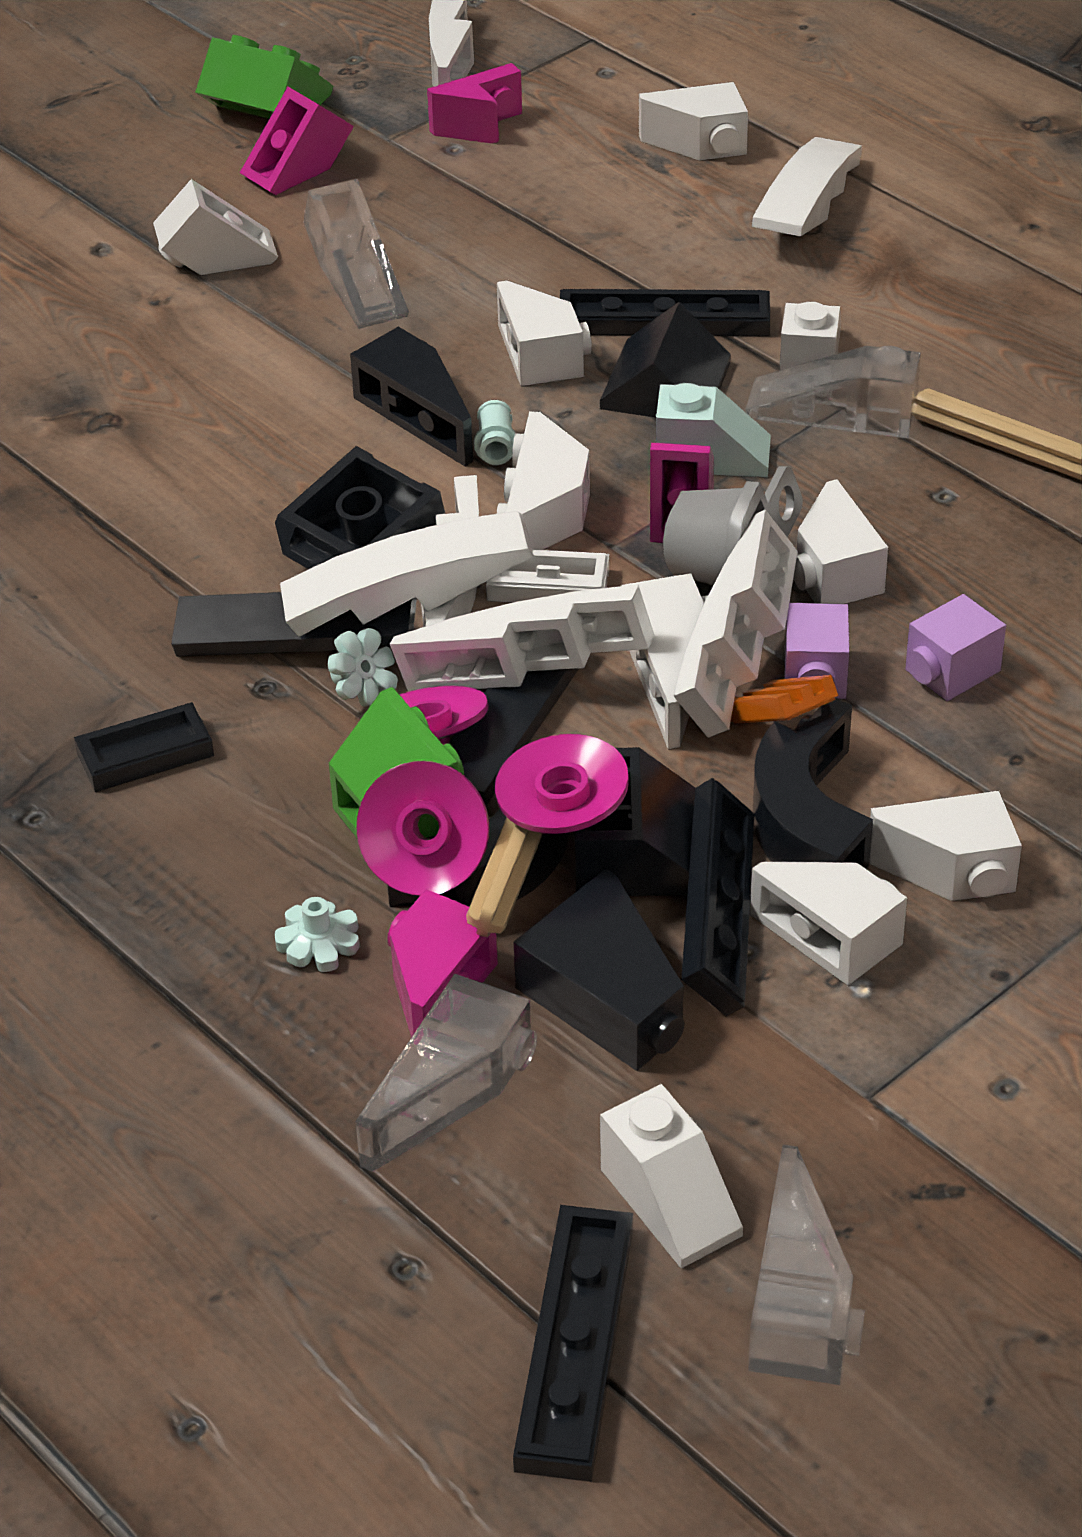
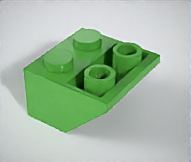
[195,35,334,119]
[329,687,464,838]

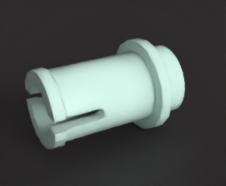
[474,400,516,465]

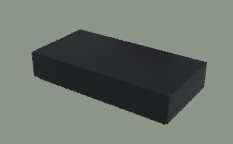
[74,702,214,792]

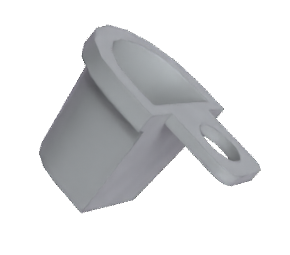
[663,466,803,586]

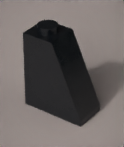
[513,869,685,1071]

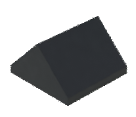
[600,302,731,418]

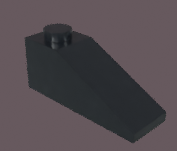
[350,326,473,467]

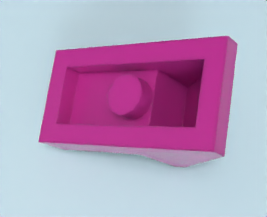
[427,63,522,143]

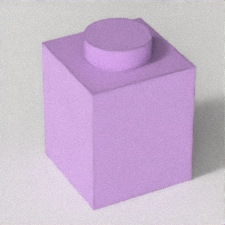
[905,594,1006,701]
[784,603,849,699]

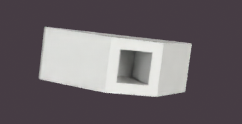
[496,411,590,550]

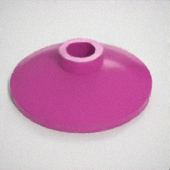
[400,686,489,745]
[495,734,629,834]
[356,761,489,896]

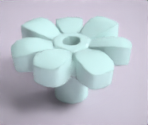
[328,628,398,707]
[275,897,360,972]

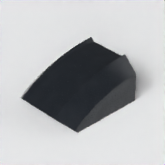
[275,446,445,569]

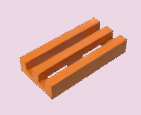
[730,675,839,724]

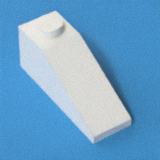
[621,573,708,749]

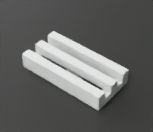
[486,550,609,602]

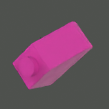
[240,87,354,195]
[650,443,714,543]
[387,889,498,1053]

